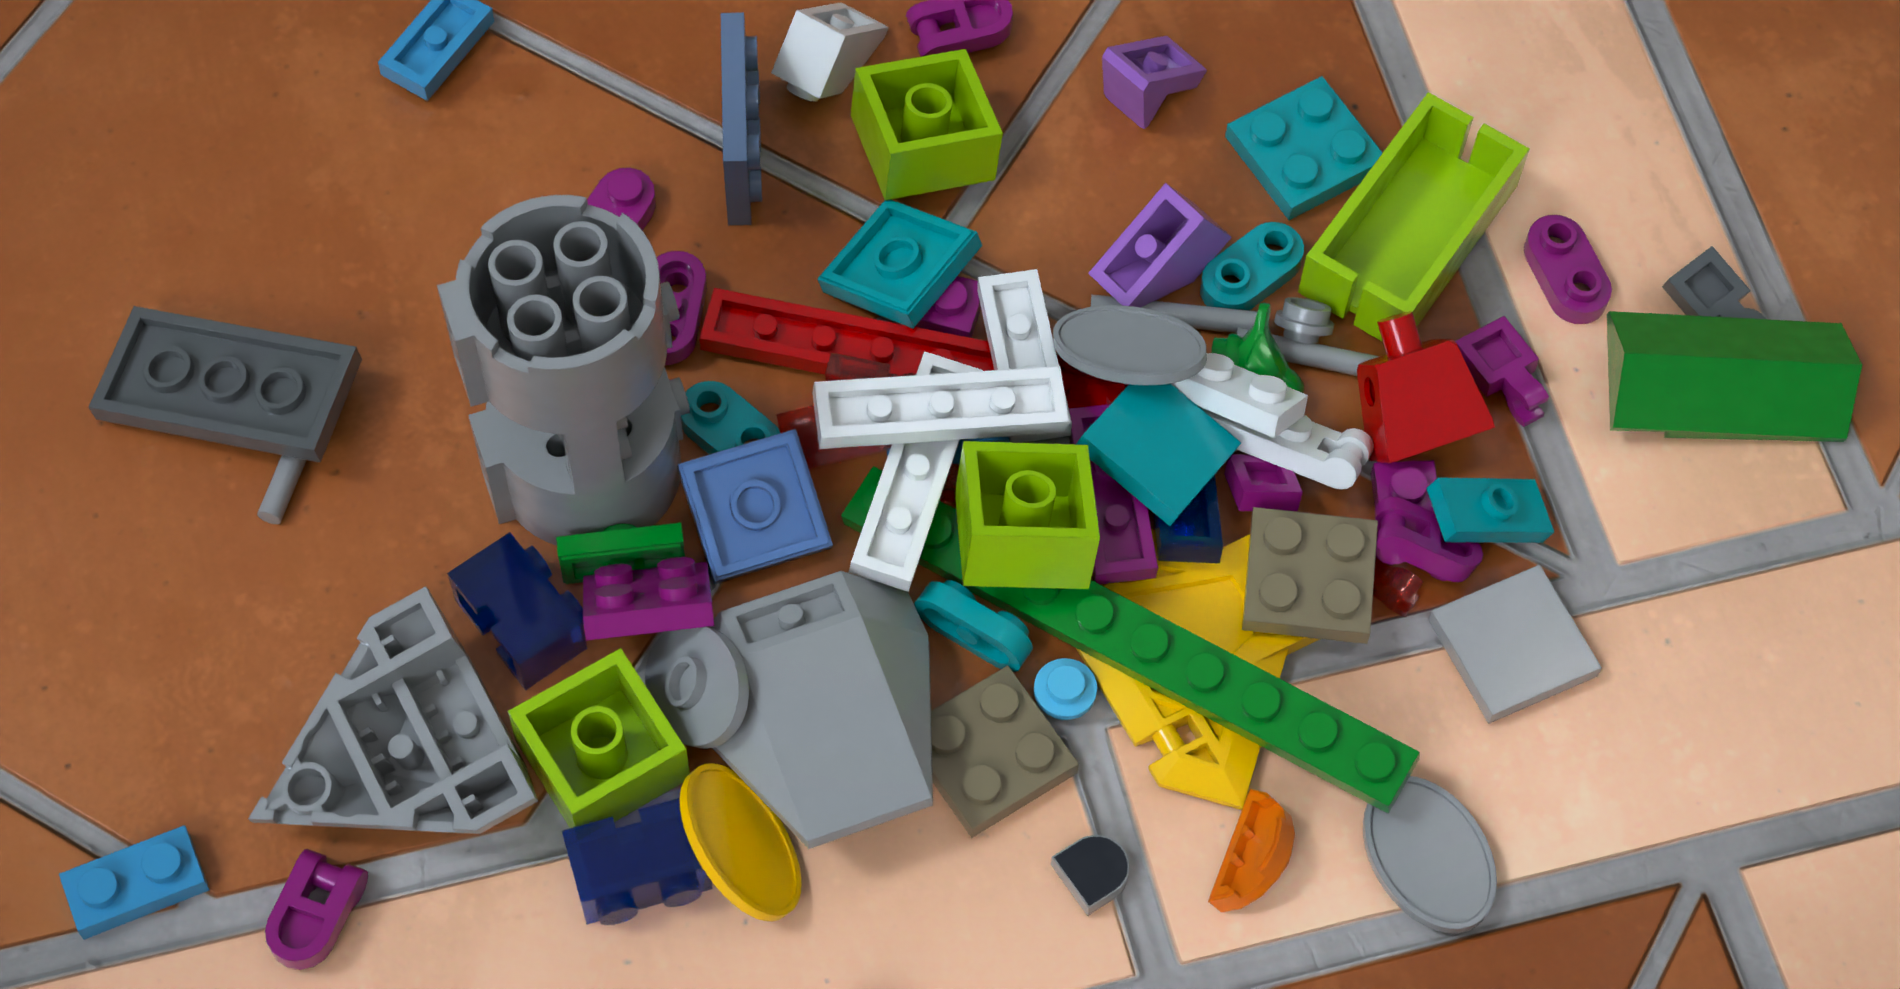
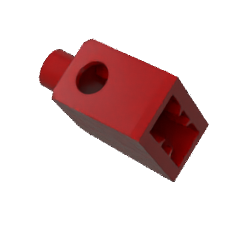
[1357,311,1495,463]

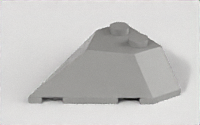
[248,586,538,834]

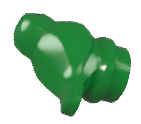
[1211,303,1305,393]

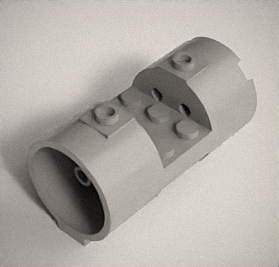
[437,195,690,546]

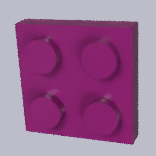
[583,557,715,641]

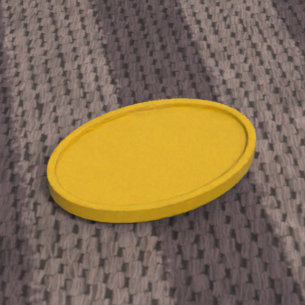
[680,763,801,921]

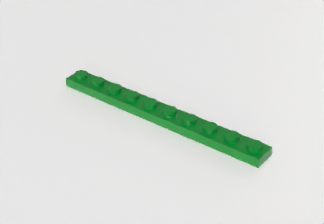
[841,466,1420,814]

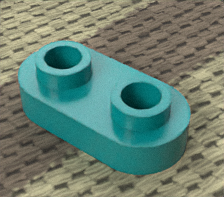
[1200,222,1304,311]
[681,381,781,455]
[914,580,1033,672]

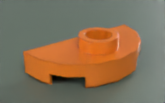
[1208,789,1295,913]

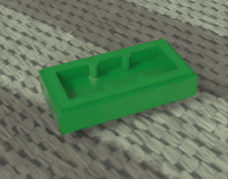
[556,522,685,584]

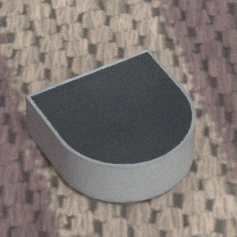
[1051,835,1129,916]

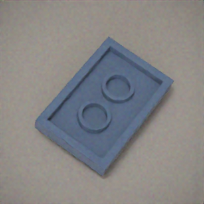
[721,13,762,225]

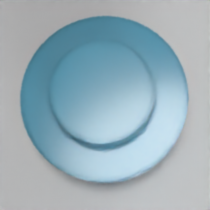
[1034,658,1097,720]

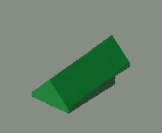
[1607,311,1862,442]

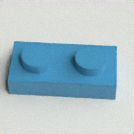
[378,0,495,101]
[59,825,210,940]

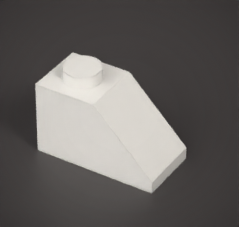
[771,2,889,101]

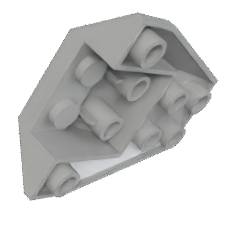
[709,571,933,849]

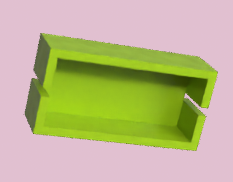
[1298,92,1530,342]

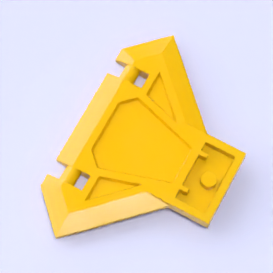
[1076,529,1320,810]

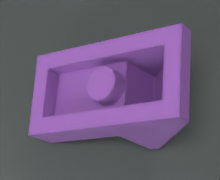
[1102,36,1207,129]

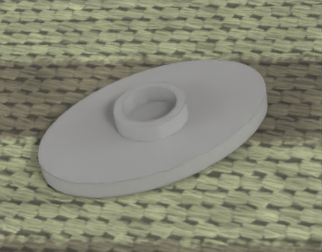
[1053,305,1207,385]
[645,627,749,748]
[1363,776,1497,933]

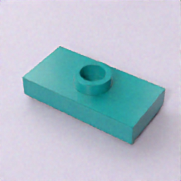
[1426,478,1554,543]

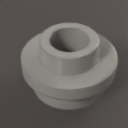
[1274,297,1334,344]

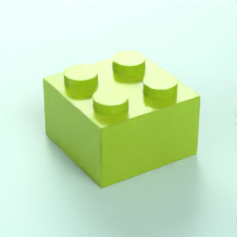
[851,49,1003,201]
[955,441,1100,589]
[508,648,690,842]

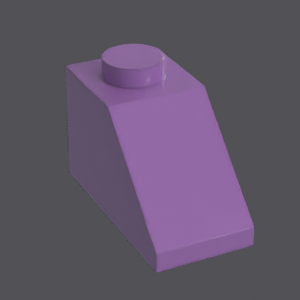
[1088,183,1232,308]

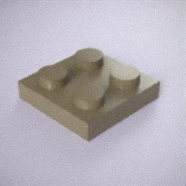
[1242,507,1378,644]
[931,665,1079,838]

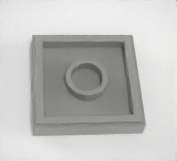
[1428,565,1602,724]

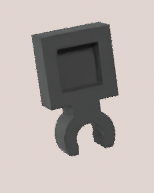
[1662,246,1766,319]

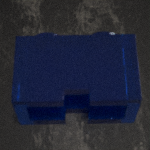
[447,532,588,691]
[562,798,713,925]

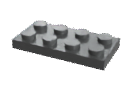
[89,306,362,463]

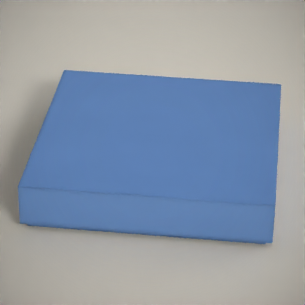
[677,429,833,584]

